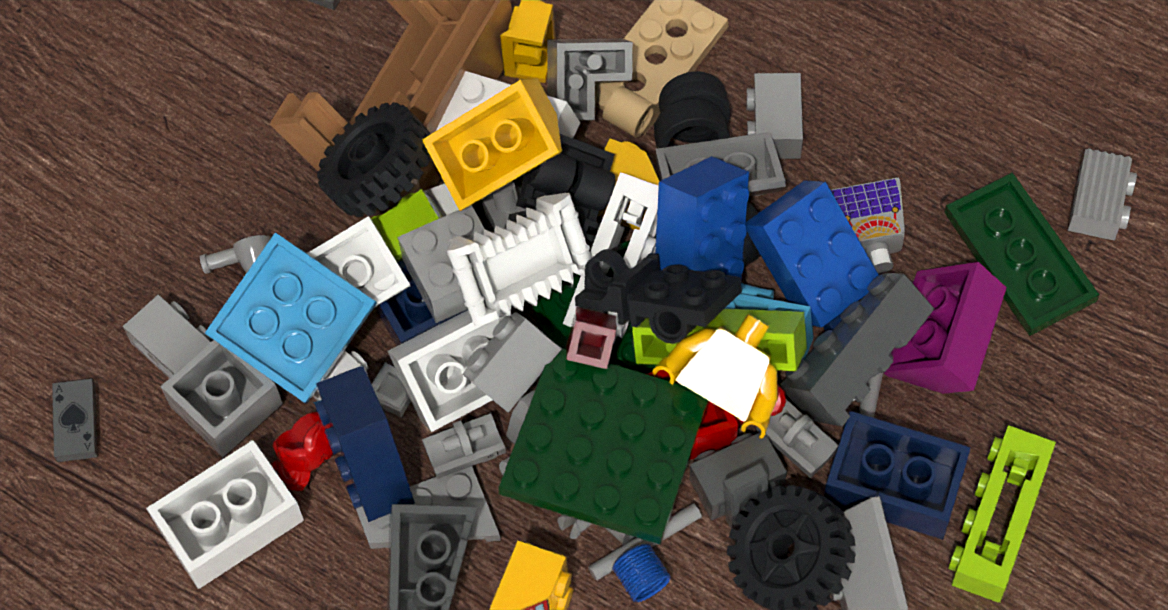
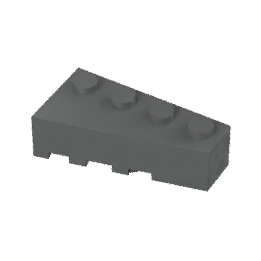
[779,273,934,427]
[387,504,477,610]

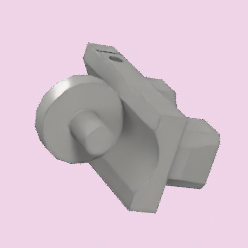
[756,400,839,478]
[422,413,506,479]

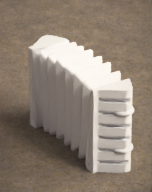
[447,193,591,326]

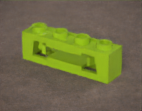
[948,425,1056,603]

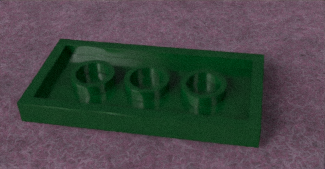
[944,172,1100,336]

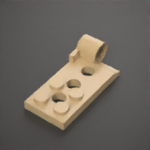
[595,0,728,138]

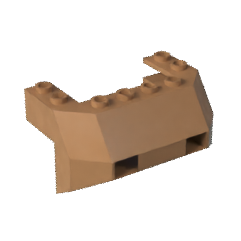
[270,0,513,197]

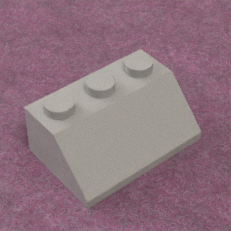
[655,132,786,196]
[831,496,908,610]

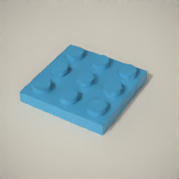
[205,232,377,404]

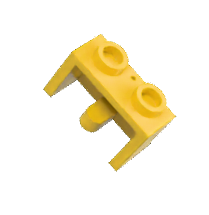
[500,0,555,83]

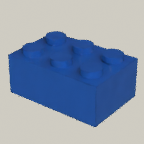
[655,156,749,279]
[745,181,879,328]

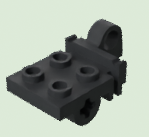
[508,133,616,245]
[575,249,742,344]

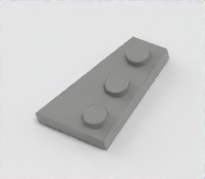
[356,466,501,549]

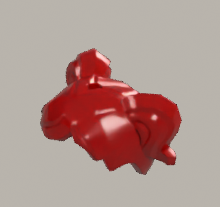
[270,412,333,491]

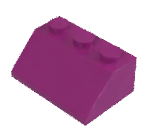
[883,262,1007,394]

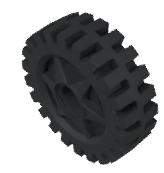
[317,102,430,217]
[727,485,856,610]

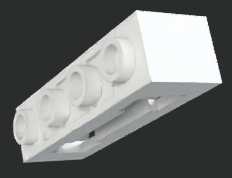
[563,172,659,344]

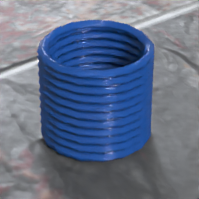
[612,543,671,602]

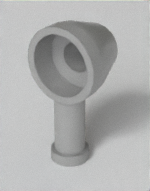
[200,235,271,274]

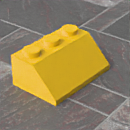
[422,79,562,211]

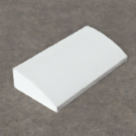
[307,216,411,308]

